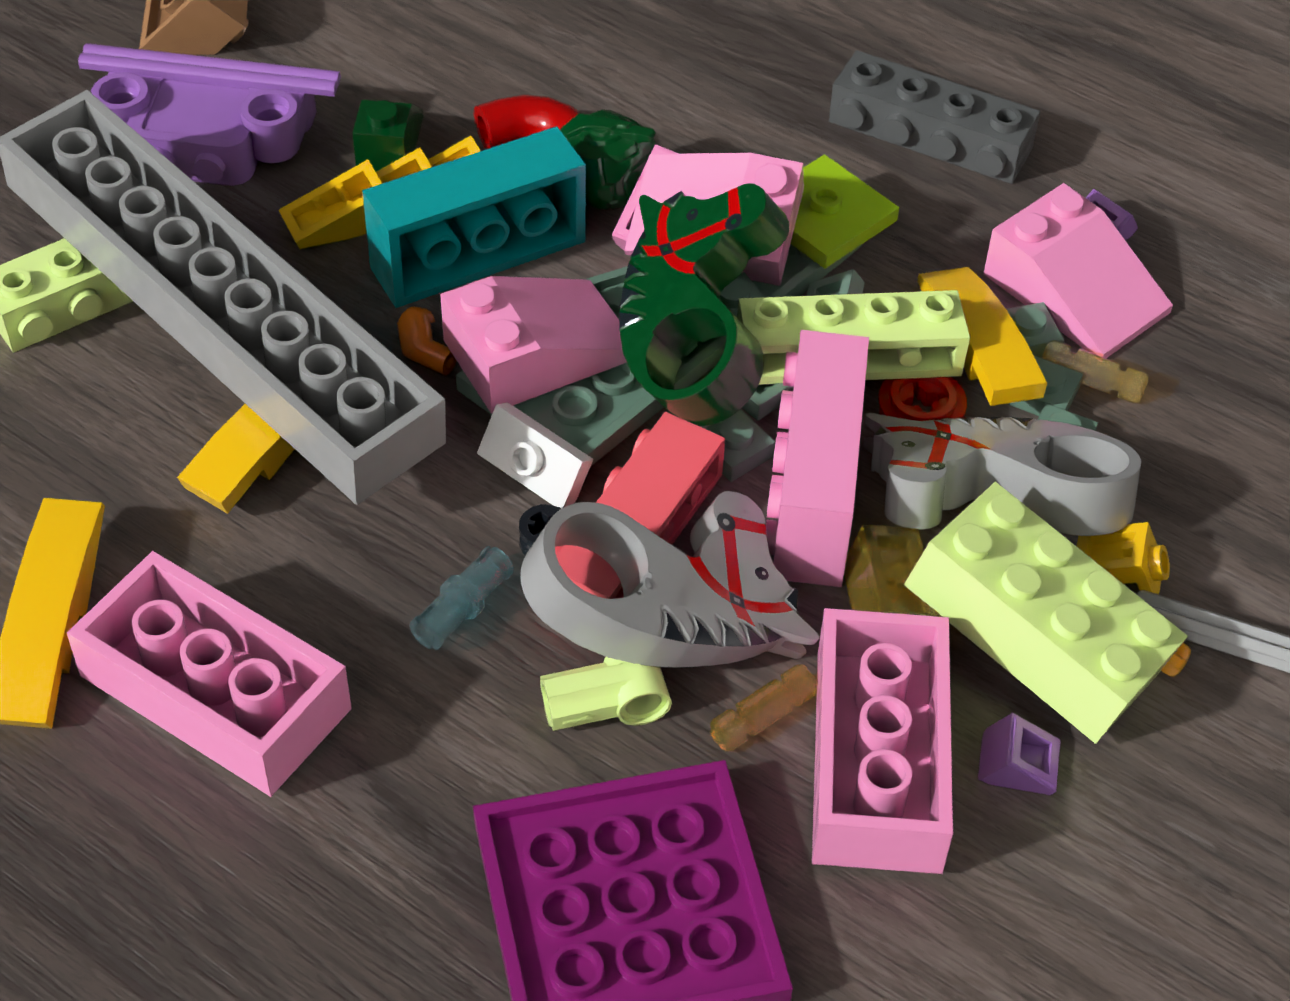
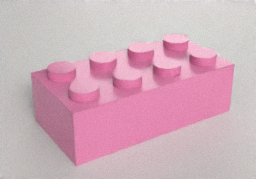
[766,330,869,587]
[67,551,352,797]
[812,608,953,874]

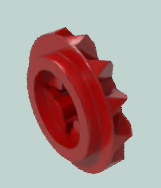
[878,377,967,421]

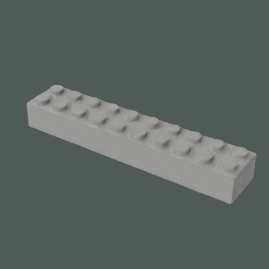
[0,90,446,505]

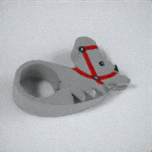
[863,413,1141,536]
[521,491,820,668]

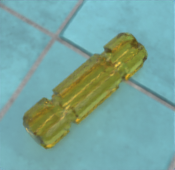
[1042,340,1149,403]
[709,664,818,752]

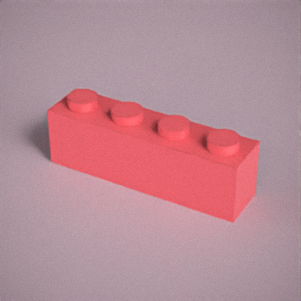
[555,412,725,599]

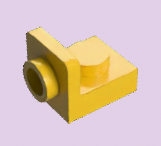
[1077,522,1170,595]

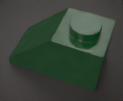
[352,100,423,172]

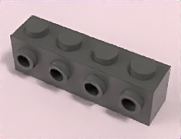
[829,50,1041,184]

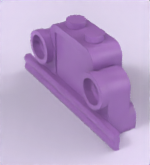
[78,43,341,185]

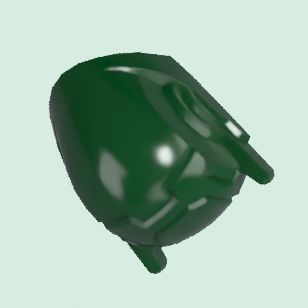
[560,110,656,210]

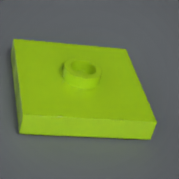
[790,154,899,269]

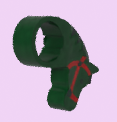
[619,183,789,426]

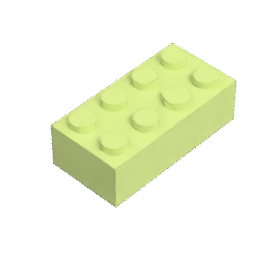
[904,481,1188,744]

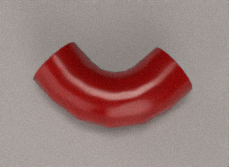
[474,95,580,150]

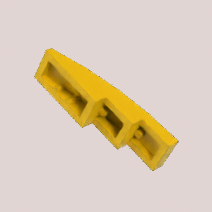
[278,136,481,249]
[917,267,1047,406]
[177,404,294,514]
[0,498,105,729]

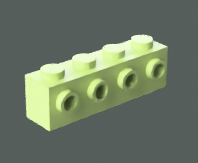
[0,238,133,353]
[737,290,970,385]

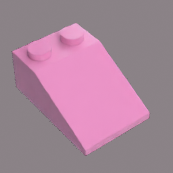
[624,153,804,286]
[983,183,1173,362]
[440,276,627,414]

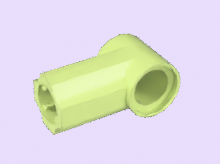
[540,657,672,731]

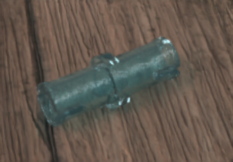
[410,546,514,650]

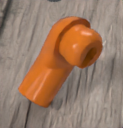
[397,306,457,375]

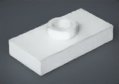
[477,402,594,509]

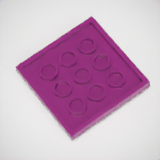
[473,760,793,1001]

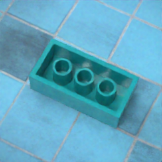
[362,126,586,308]

